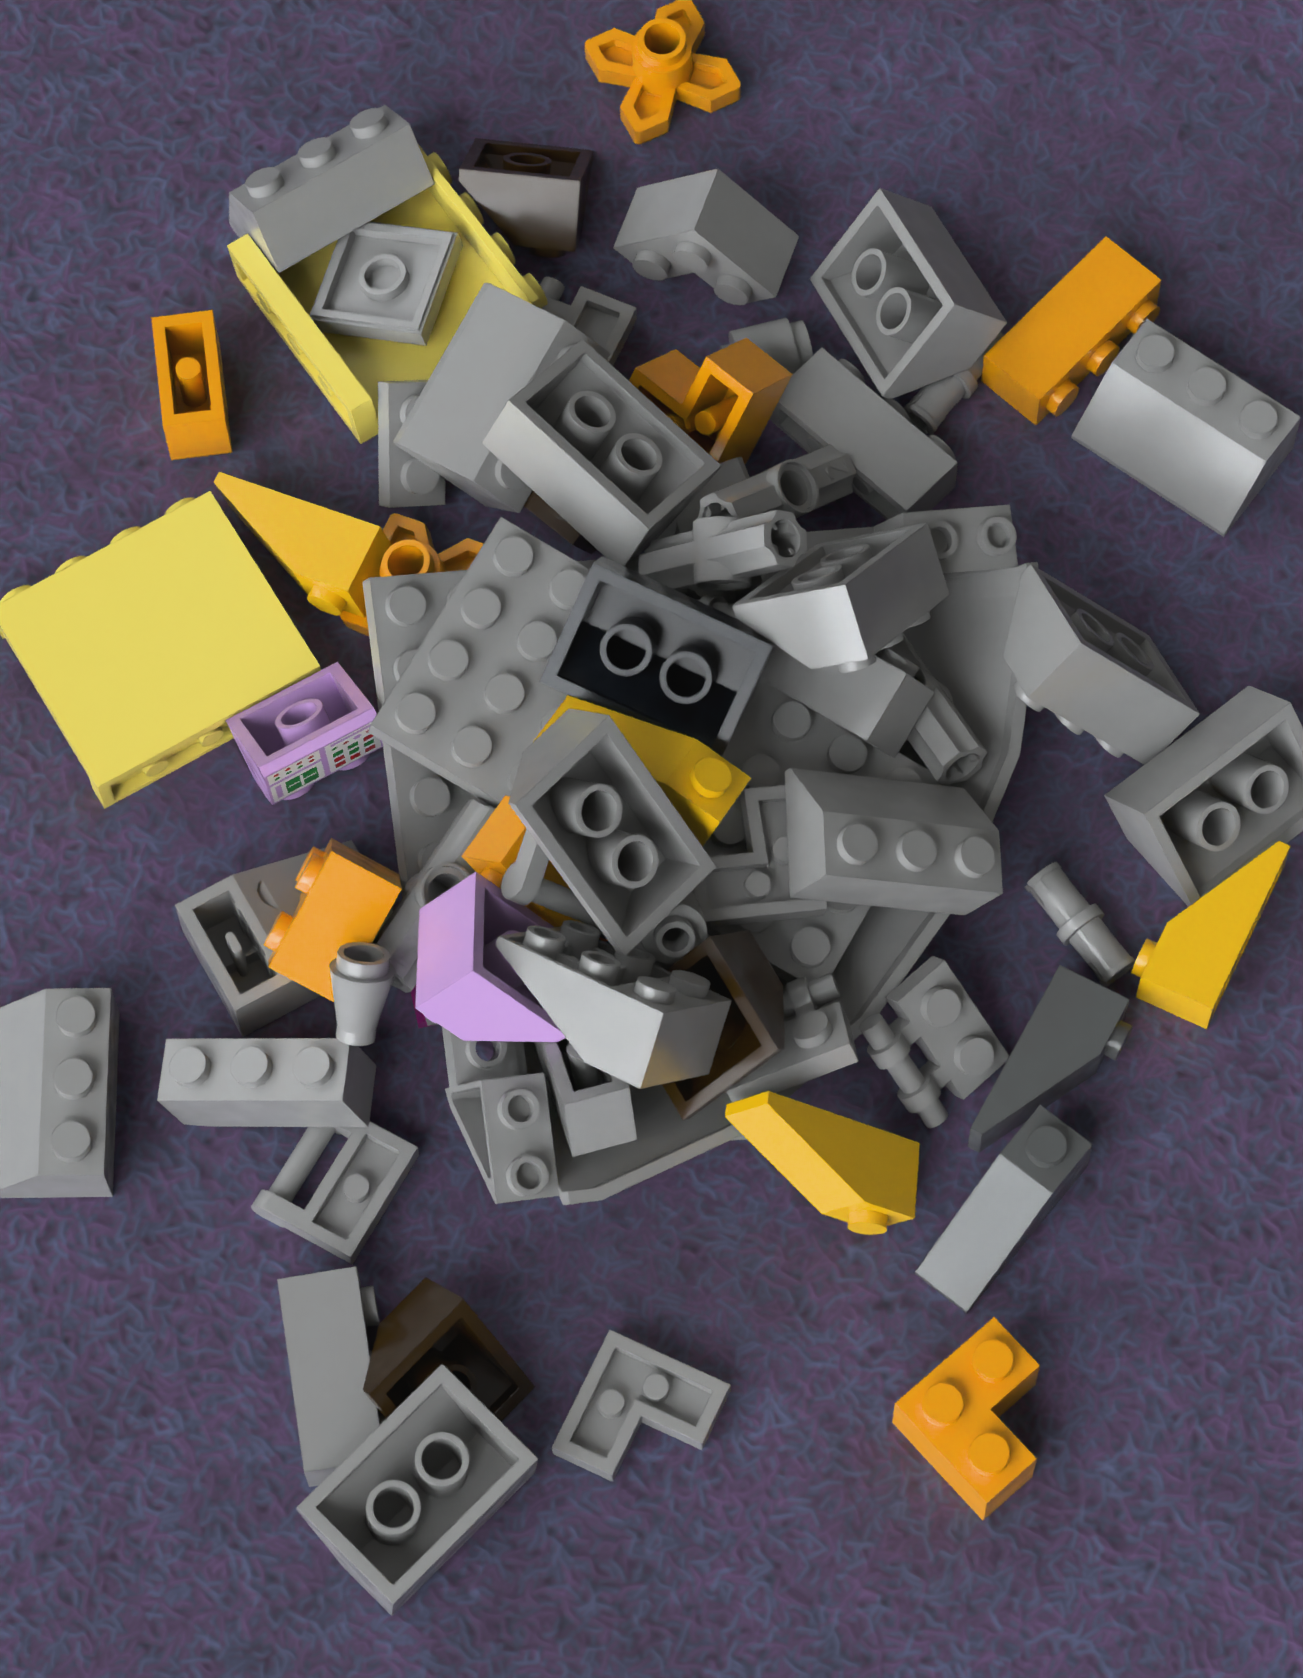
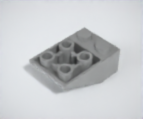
[175,840,393,1037]
[496,920,732,1089]

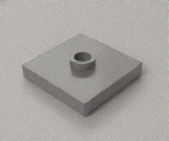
[309,222,463,346]

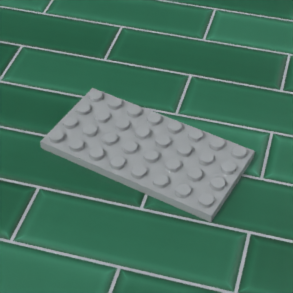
[368,517,941,982]

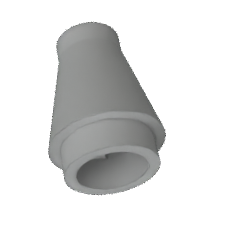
[329,942,396,1046]

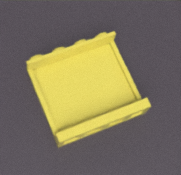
[227,144,548,444]
[0,491,321,809]

